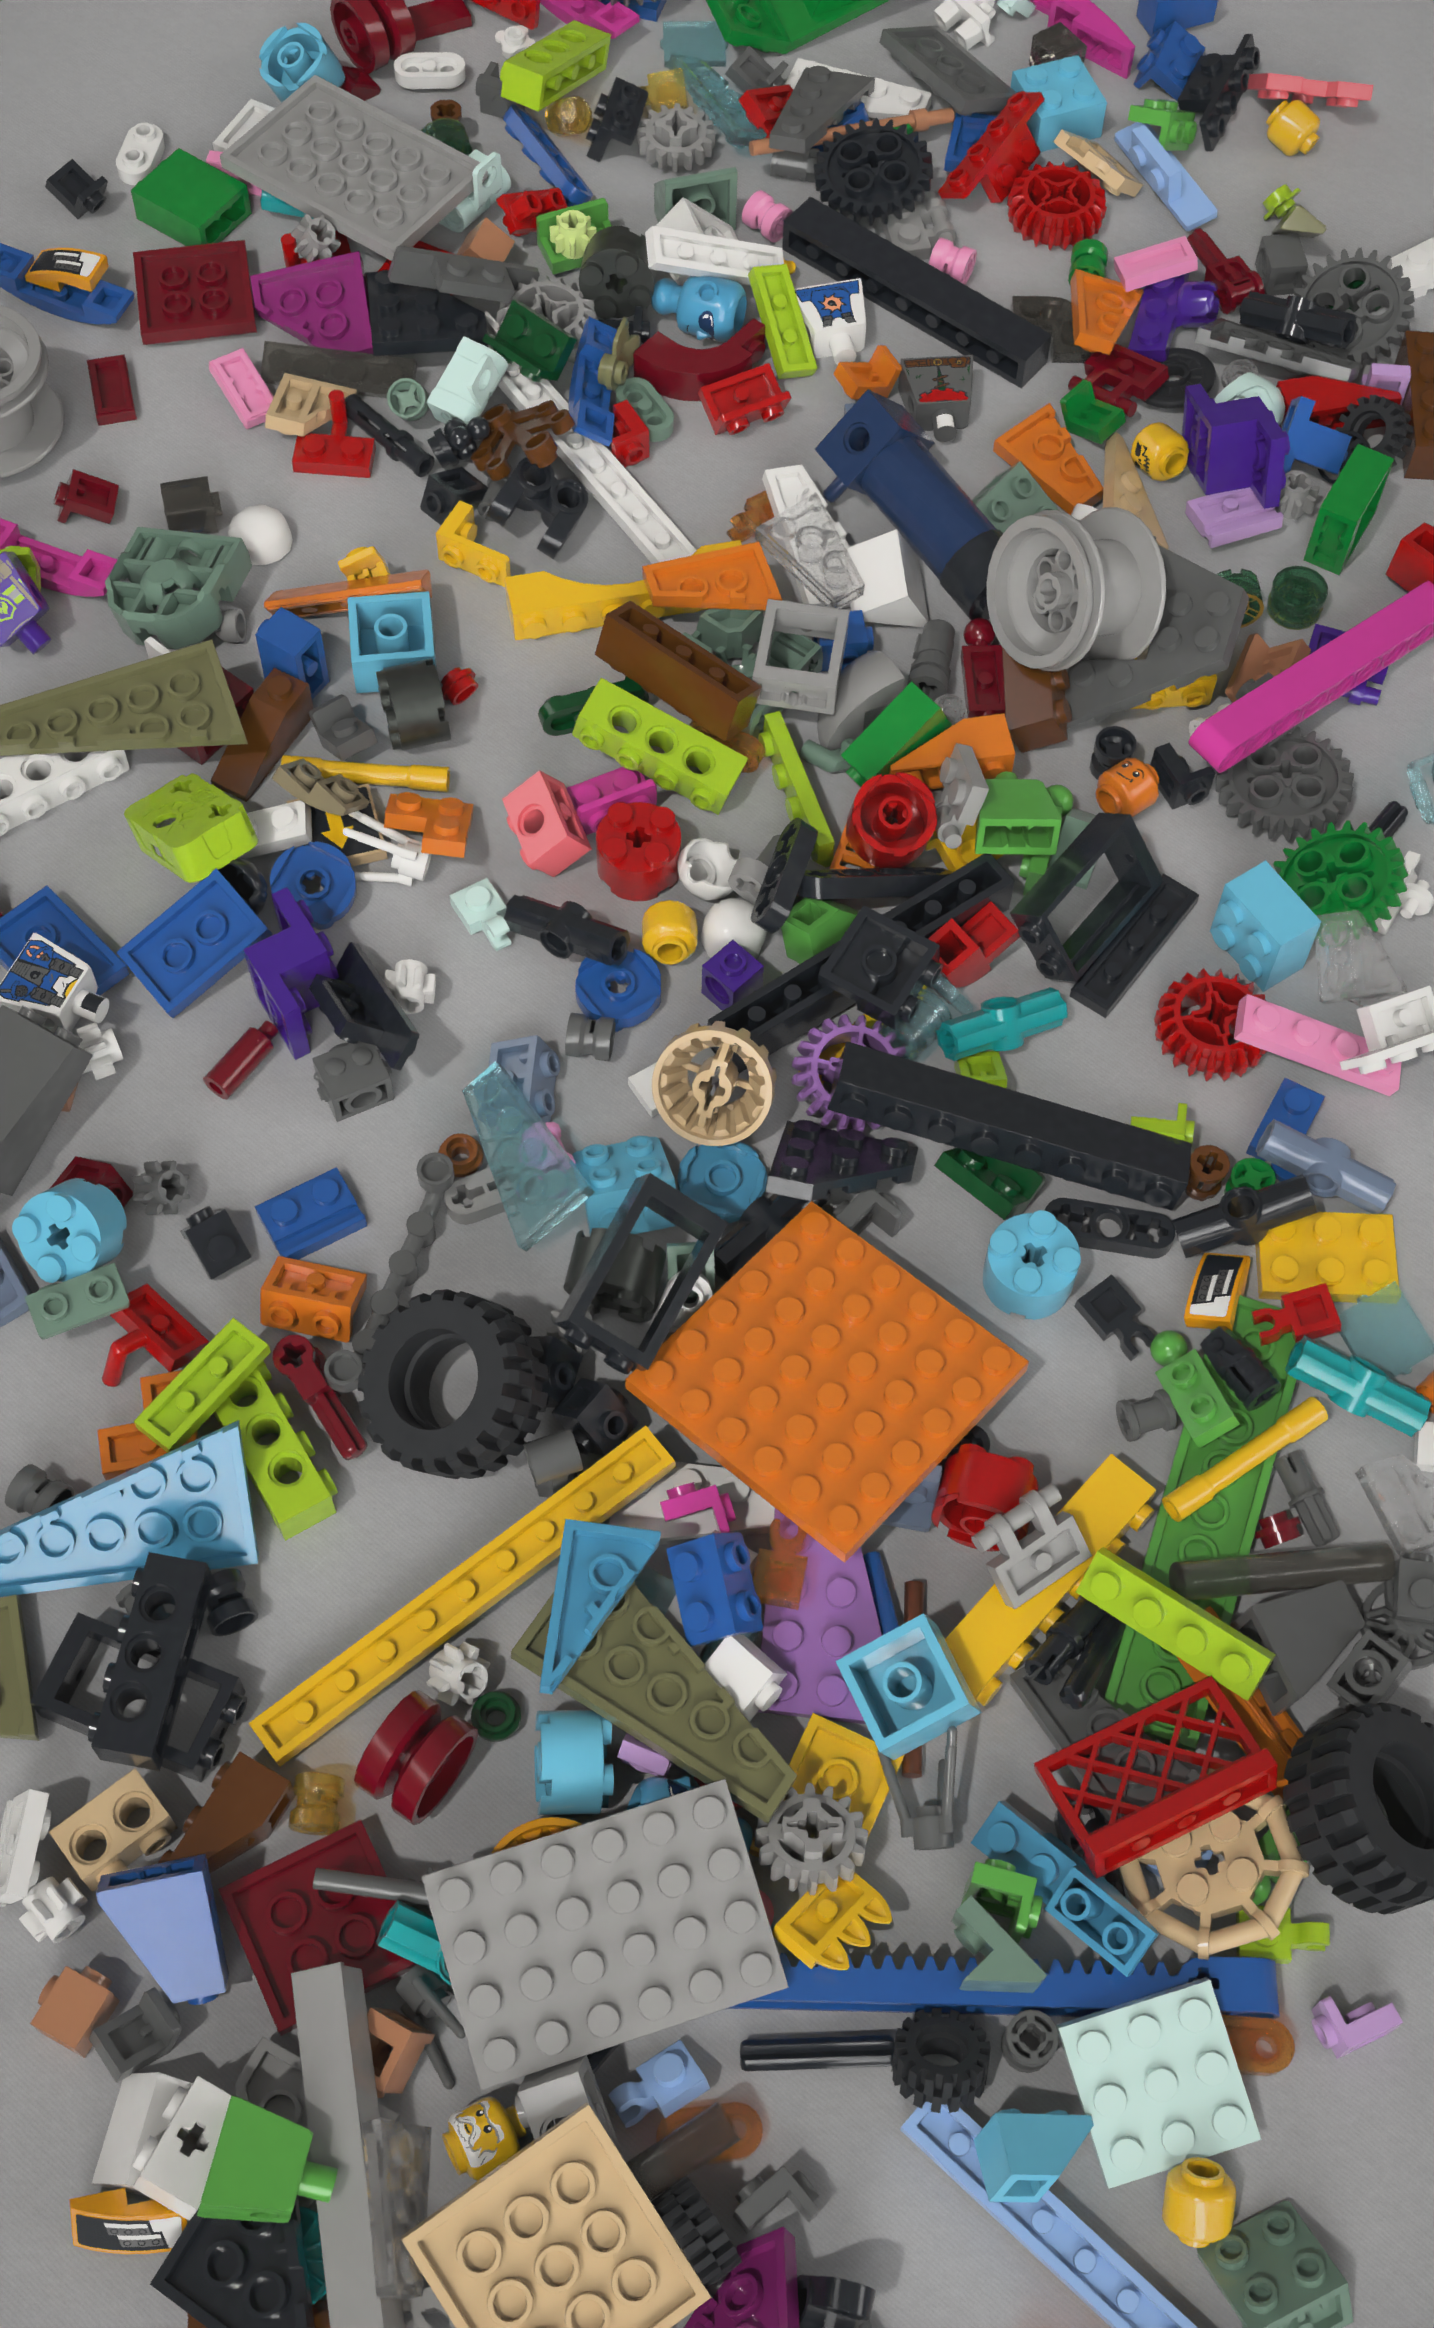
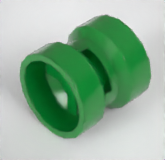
[1068,239,1108,284]

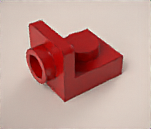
[611,399,649,468]

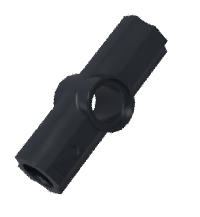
[1239,291,1357,349]
[504,895,631,966]
[1172,1174,1318,1258]
[714,1190,831,1281]

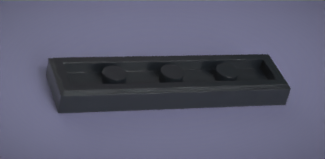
[1070,874,1199,1019]

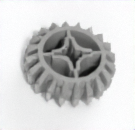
[496,276,598,363]

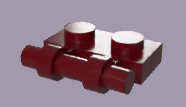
[1068,344,1169,417]

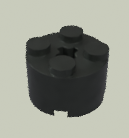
[579,226,657,320]
[376,658,451,750]
[563,1228,666,1322]

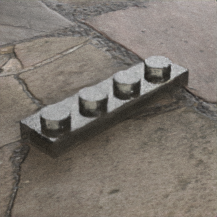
[260,341,417,398]

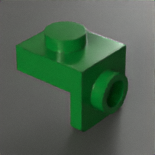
[1060,379,1126,444]

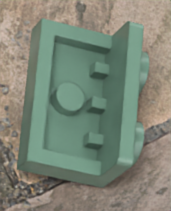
[24,1262,130,1340]

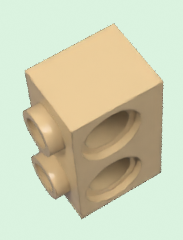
[49,1768,178,1892]

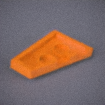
[1070,269,1144,355]
[993,402,1103,515]
[642,541,782,610]

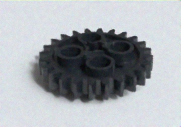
[814,118,933,226]

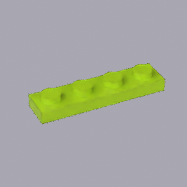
[758,711,835,867]
[1076,1547,1276,1701]

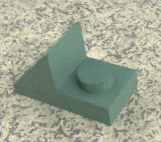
[951,1896,1047,1993]

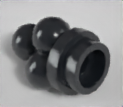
[427,416,490,468]

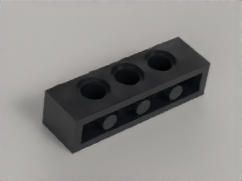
[88,1552,214,1771]

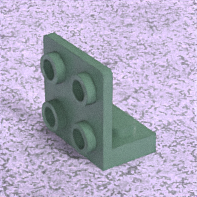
[972,461,1060,533]
[1197,2201,1353,2328]

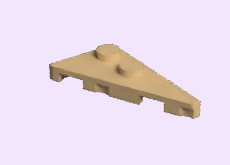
[1103,432,1169,550]

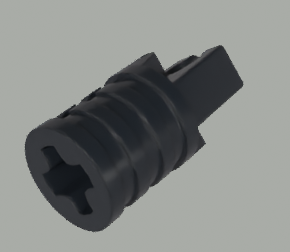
[1200,1326,1281,1411]

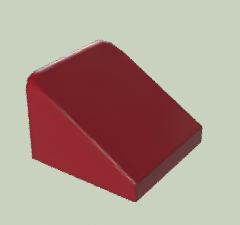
[339,66,381,101]

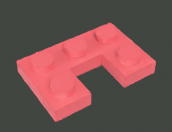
[1247,73,1373,108]

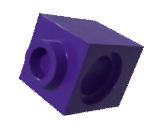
[701,940,764,1011]

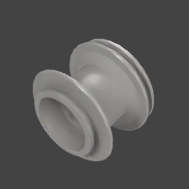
[0,305,64,478]
[986,507,1166,672]

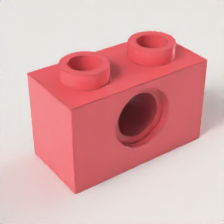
[502,770,592,877]

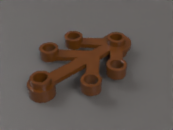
[471,400,575,481]

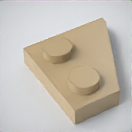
[1053,129,1143,197]

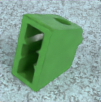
[975,771,1062,855]
[197,2095,338,2223]

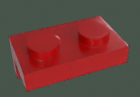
[698,363,792,435]

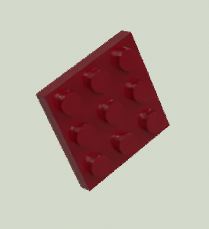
[133,240,257,345]
[218,1819,418,2036]

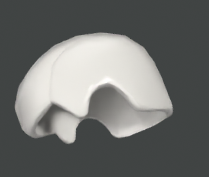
[228,504,293,565]
[677,838,738,901]
[701,898,767,959]

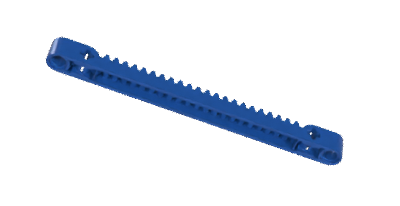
[726,1953,1280,2021]

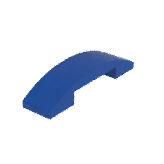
[0,243,135,324]
[568,317,618,447]

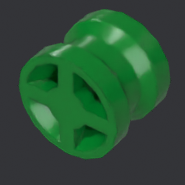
[1224,1158,1276,1194]

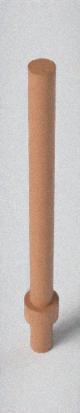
[749,107,955,156]

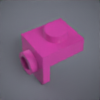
[660,1482,736,1533]

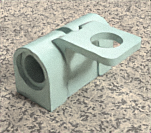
[439,149,511,233]
[426,336,508,425]

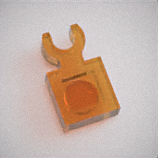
[753,1518,808,1610]

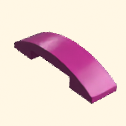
[540,0,640,39]
[0,518,117,597]

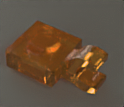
[726,490,779,543]

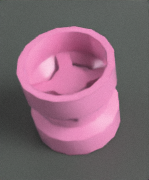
[742,190,793,243]
[929,237,977,285]

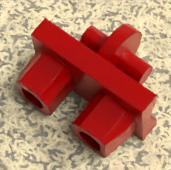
[496,188,567,237]

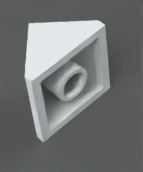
[842,529,929,628]
[91,2072,198,2197]

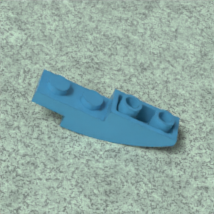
[971,1801,1159,1977]

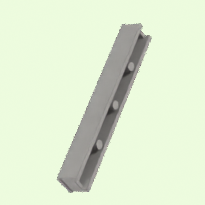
[291,1962,405,2328]

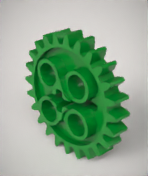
[1273,820,1408,948]

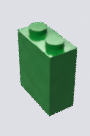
[130,148,252,246]

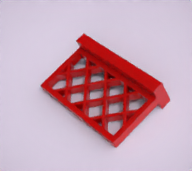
[1034,1676,1278,1879]

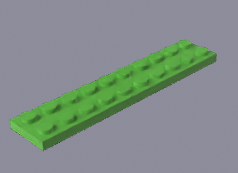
[1103,1295,1297,1752]

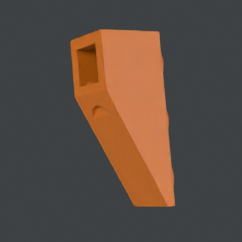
[889,713,1015,790]

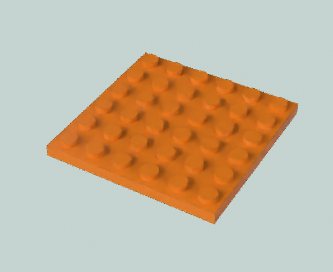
[625,1201,1029,1563]

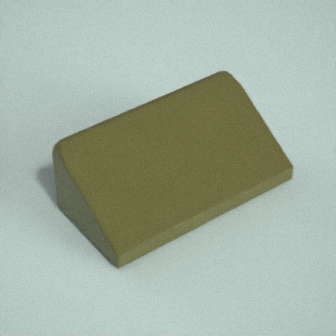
[1272,205,1326,238]

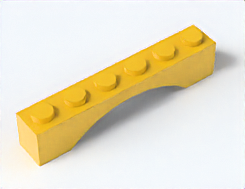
[504,540,742,641]

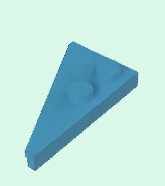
[540,1519,661,1694]

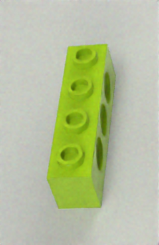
[500,20,611,112]
[572,678,748,815]
[213,1361,338,1541]

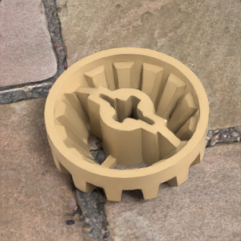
[652,1021,777,1146]

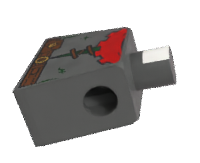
[898,355,973,442]

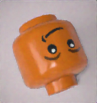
[1096,758,1159,817]

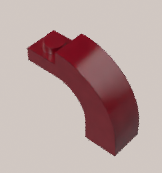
[633,318,766,401]

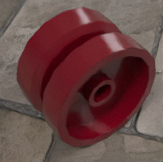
[330,0,416,74]
[354,1690,478,1825]

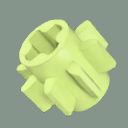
[550,210,596,259]

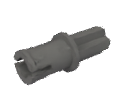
[1273,1450,1339,1547]

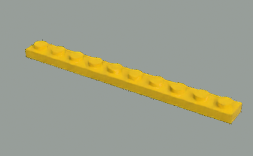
[248,1425,676,1767]

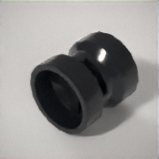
[1090,726,1137,780]
[207,1568,258,1636]

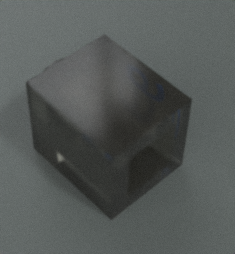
[160,476,223,534]

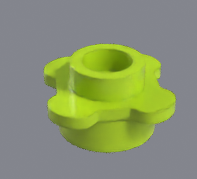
[1262,184,1301,221]

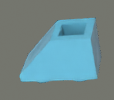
[974,2109,1094,2202]

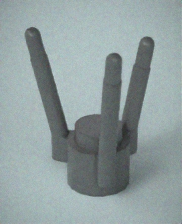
[877,1726,957,1850]
[396,1965,466,2090]

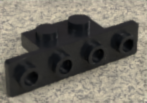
[1177,34,1260,151]
[309,942,419,1071]

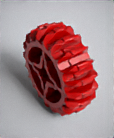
[1007,161,1107,251]
[1154,968,1267,1082]

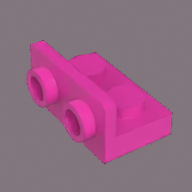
[566,767,657,836]

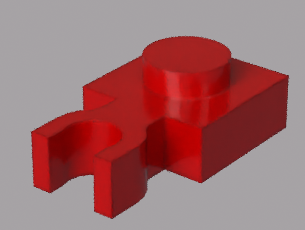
[1252,1283,1341,1346]

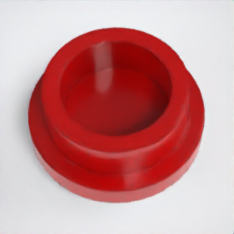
[441,667,478,705]

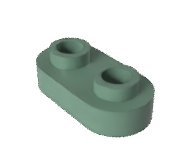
[616,377,674,442]

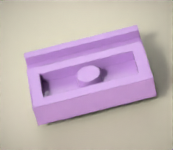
[1185,487,1284,548]

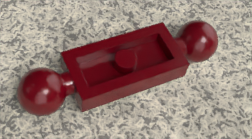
[960,618,1006,718]

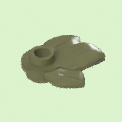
[598,317,641,392]

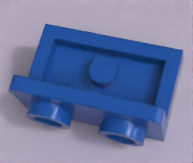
[1133,21,1206,101]
[666,1532,763,1647]

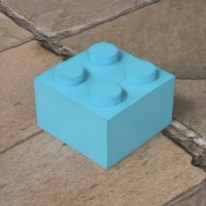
[1010,55,1107,152]
[347,591,437,693]
[1210,860,1322,992]
[836,1613,982,1760]

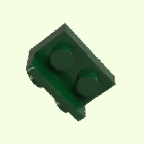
[482,300,577,383]
[934,1148,1045,1220]

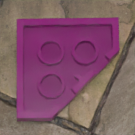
[250,251,374,364]
[684,2226,800,2328]

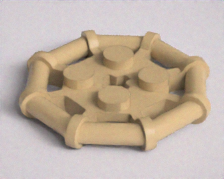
[1119,1769,1309,1960]

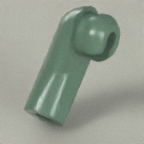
[799,738,855,773]

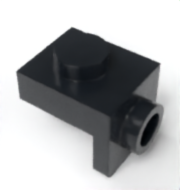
[45,159,108,219]
[180,1206,252,1280]

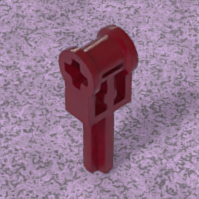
[1187,228,1265,315]
[272,1335,368,1460]

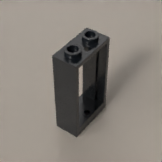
[1010,813,1164,982]
[554,1173,728,1374]
[30,1612,247,1783]

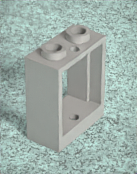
[752,599,850,715]

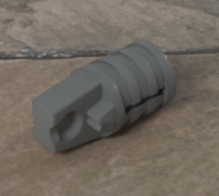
[770,147,820,183]

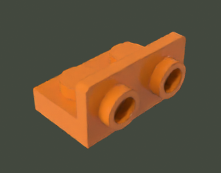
[260,1256,367,1343]

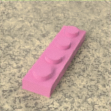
[1234,994,1402,1096]

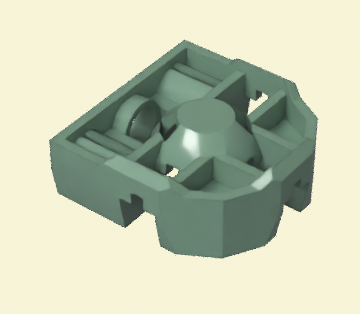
[105,527,252,650]
[683,609,823,747]

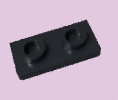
[585,76,649,162]

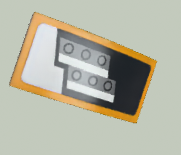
[25,248,109,292]
[1184,1252,1251,1331]
[69,2188,187,2254]

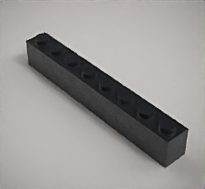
[782,196,1052,388]
[707,854,1015,1073]
[827,1041,1192,1211]

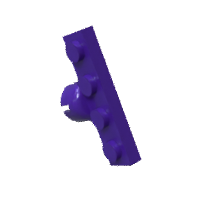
[1128,273,1219,362]

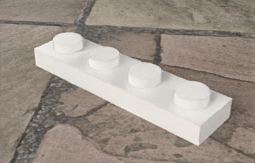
[645,226,784,285]

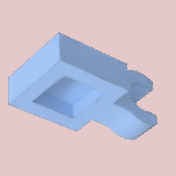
[608,2040,710,2128]

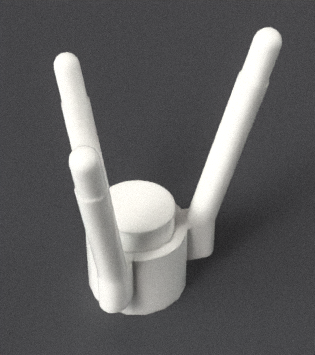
[343,811,432,887]

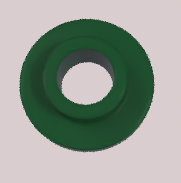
[471,1691,521,1742]

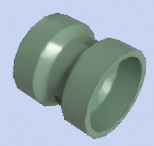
[387,378,429,422]

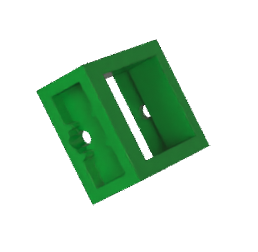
[1303,444,1394,575]

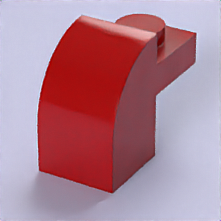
[928,901,1020,988]

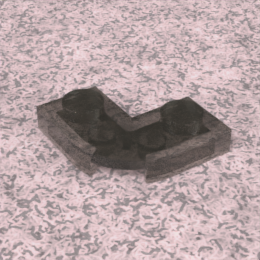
[1011,296,1091,363]

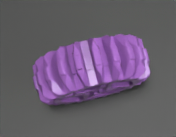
[791,1014,906,1132]

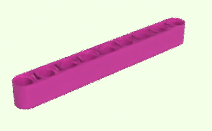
[1188,581,1434,773]

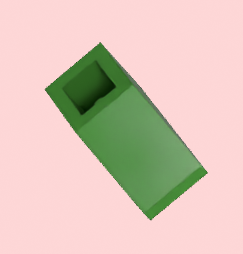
[781,897,859,964]

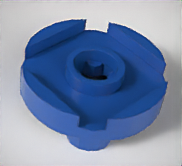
[270,842,357,930]
[575,948,661,1032]

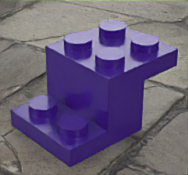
[1182,384,1290,509]
[243,887,339,1060]

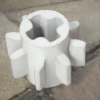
[384,959,436,1014]
[76,1023,123,1081]
[426,1642,490,1706]
[19,1877,88,1943]

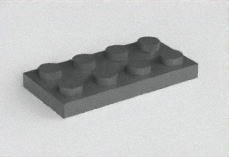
[879,25,1017,116]

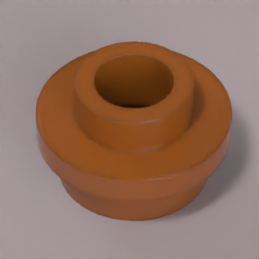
[438,1133,483,1177]

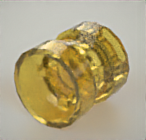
[545,96,592,136]
[288,1772,346,1836]

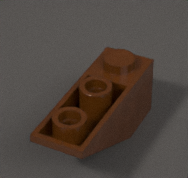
[157,1751,297,1874]

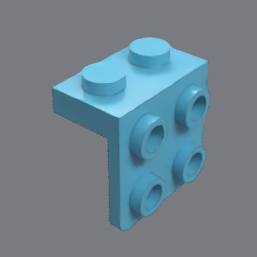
[572,1136,676,1235]

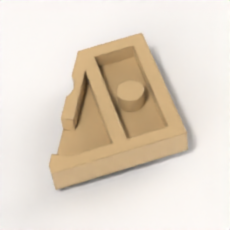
[265,373,357,437]

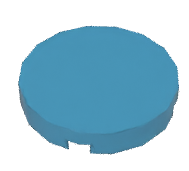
[677,1141,767,1223]

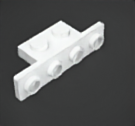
[1339,986,1434,1075]

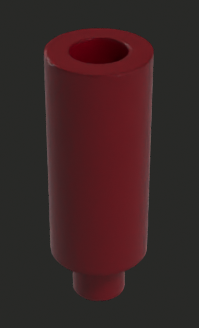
[203,1021,279,1100]

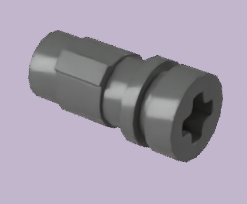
[907,619,955,703]

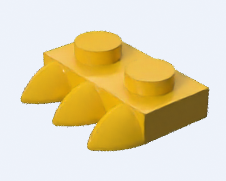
[772,1872,892,1970]

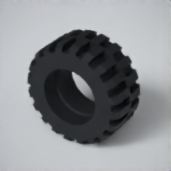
[358,1289,549,1480]
[1283,1702,1434,1915]

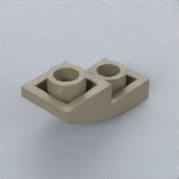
[272,758,370,816]

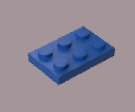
[116,868,273,1018]
[0,885,129,996]

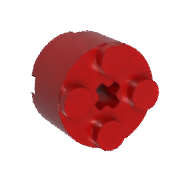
[846,772,937,868]
[596,802,681,901]
[931,1444,1039,1552]

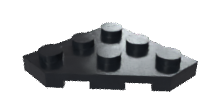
[367,270,488,356]
[765,1120,918,1201]
[150,2195,315,2328]

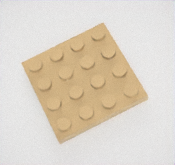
[401,2102,711,2328]

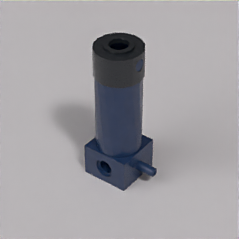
[815,389,1003,620]

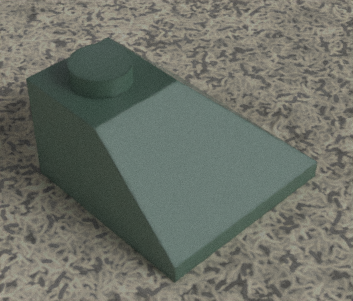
[654,167,738,230]

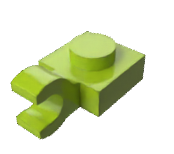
[1236,1905,1330,1964]

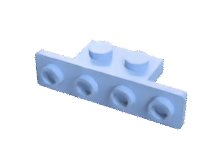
[1115,122,1218,231]

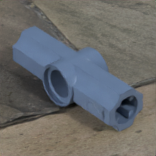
[1255,1119,1396,1214]

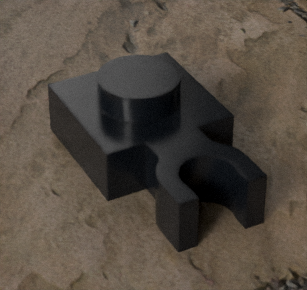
[1074,1274,1155,1361]

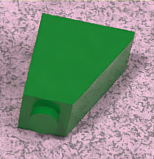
[841,681,952,788]

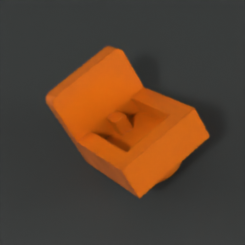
[833,345,902,400]

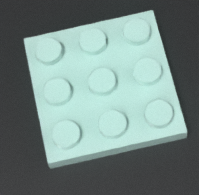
[1056,1977,1261,2189]

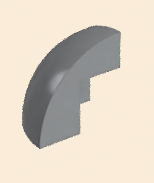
[817,650,905,750]

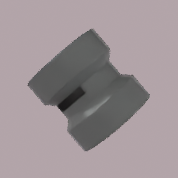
[565,1013,616,1061]
[5,1464,74,1515]
[1001,2010,1059,2073]

